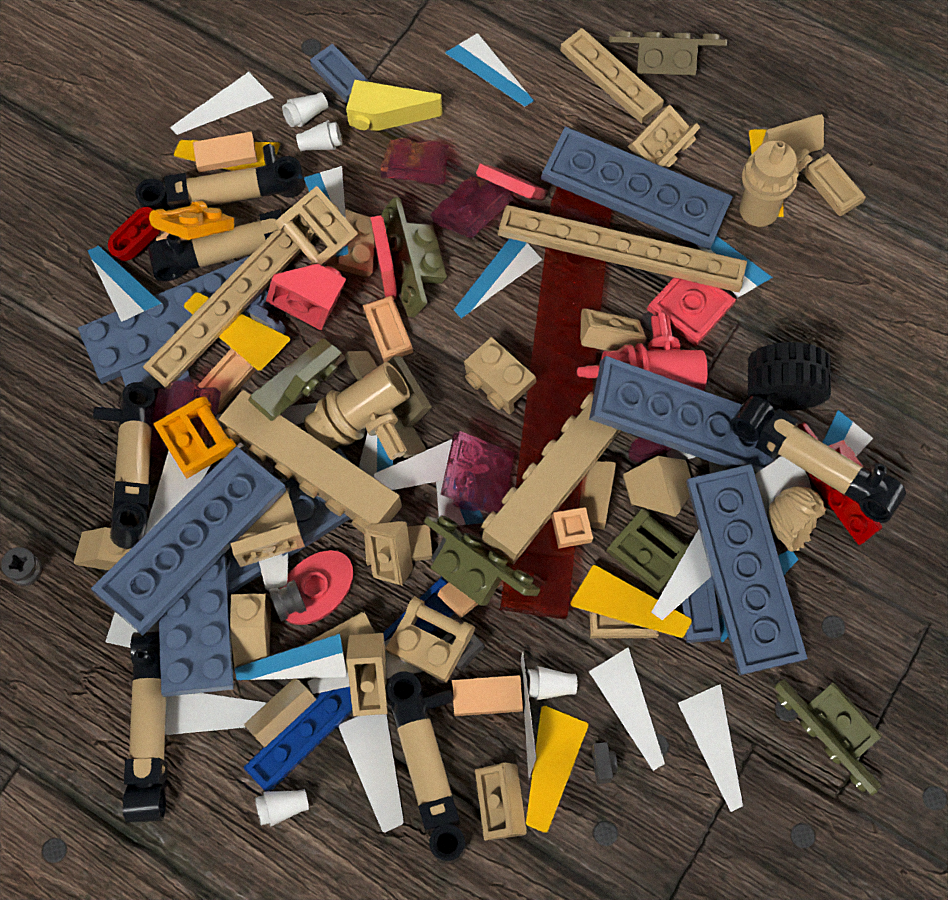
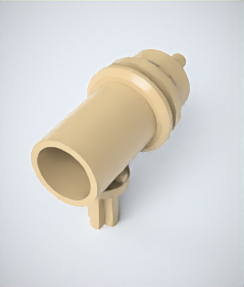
[739,140,812,227]
[304,362,410,460]

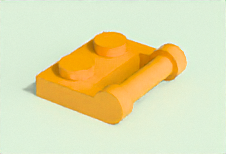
[149,201,234,240]
[153,396,237,479]

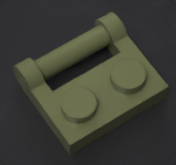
[607,508,690,594]

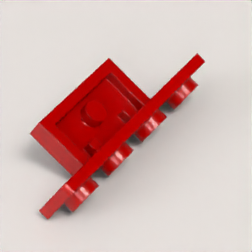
[797,423,882,545]

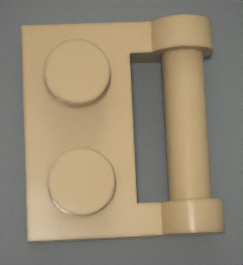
[274,186,358,266]
[386,597,475,683]

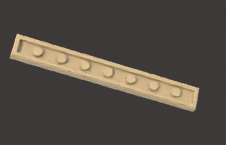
[143,202,339,390]
[498,205,747,293]

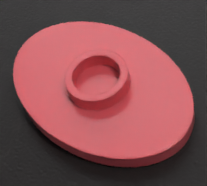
[280,550,354,625]

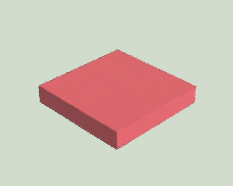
[476,164,548,201]
[370,215,398,299]
[647,277,736,346]

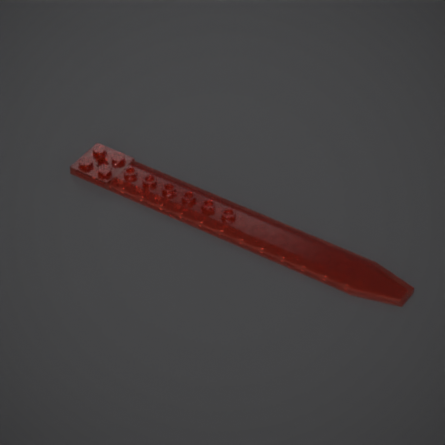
[499,186,612,620]

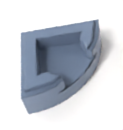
[249,304,286,334]

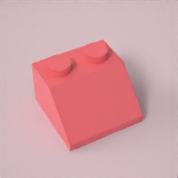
[266,264,346,330]

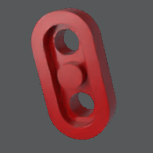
[108,207,161,261]

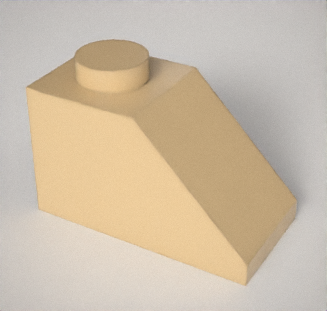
[74,527,131,570]
[230,594,271,669]
[346,633,388,716]

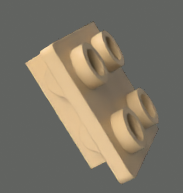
[230,486,305,567]

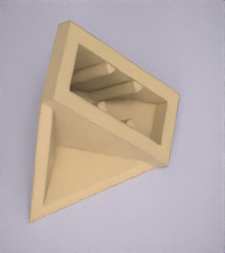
[623,456,691,517]

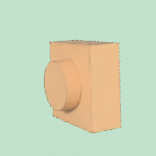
[552,507,593,548]

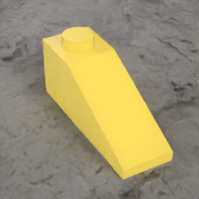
[346,80,442,131]

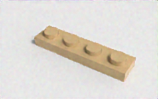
[560,28,664,124]

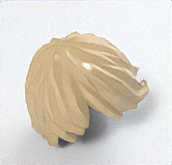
[768,486,826,552]

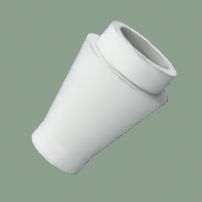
[282,92,328,127]
[296,120,342,152]
[526,666,577,701]
[255,789,309,827]

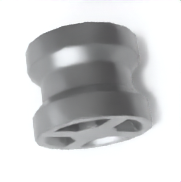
[1,547,42,586]
[269,580,307,621]

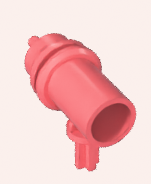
[577,312,708,391]

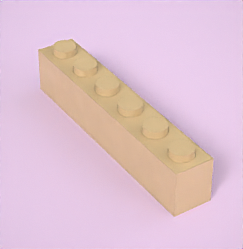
[218,390,402,534]
[481,392,621,565]

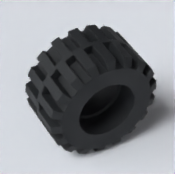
[748,342,831,411]

